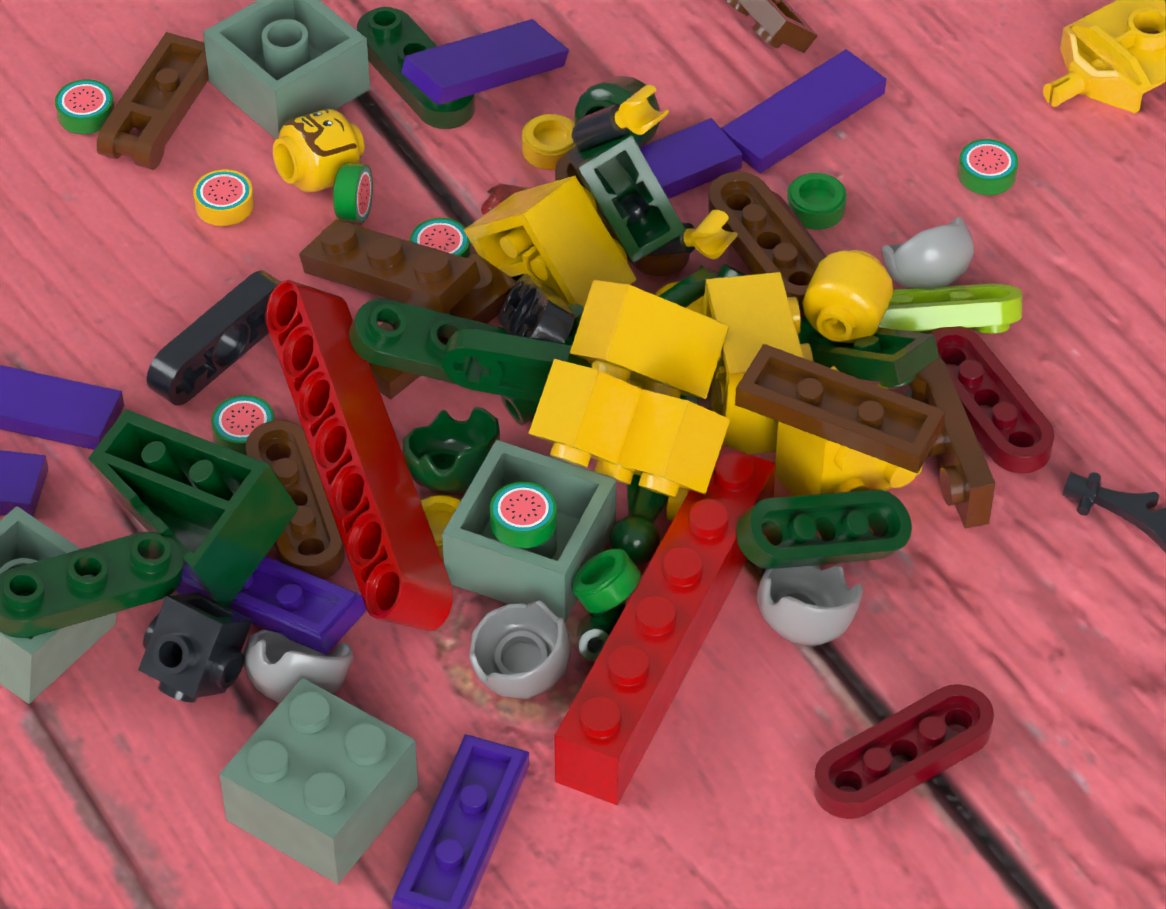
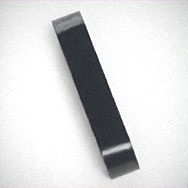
[146,270,281,406]
[498,273,575,344]

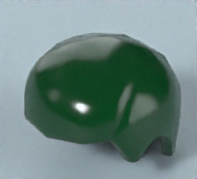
[402,407,500,494]

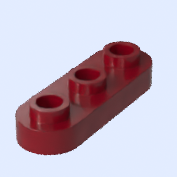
[930,326,1054,473]
[813,684,994,819]

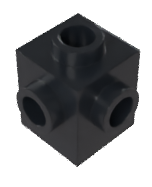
[138,592,253,702]

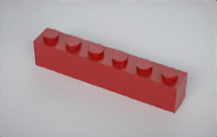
[554,445,776,805]

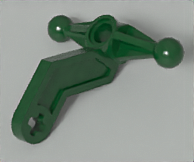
[441,329,698,565]

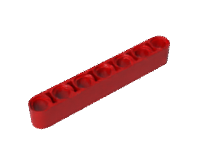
[265,280,453,631]

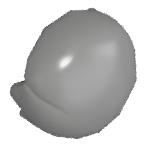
[882,217,974,289]
[757,565,864,646]
[469,600,571,699]
[243,630,354,703]

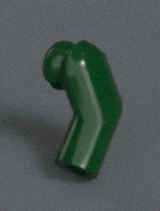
[577,600,626,662]

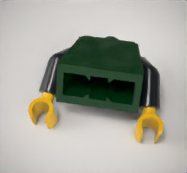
[566,85,738,263]

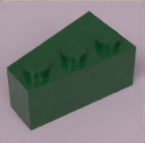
[88,409,299,607]

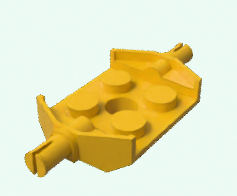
[1043,0,1166,113]

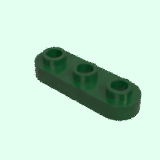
[357,7,475,129]
[349,299,507,385]
[736,490,912,569]
[0,532,184,638]

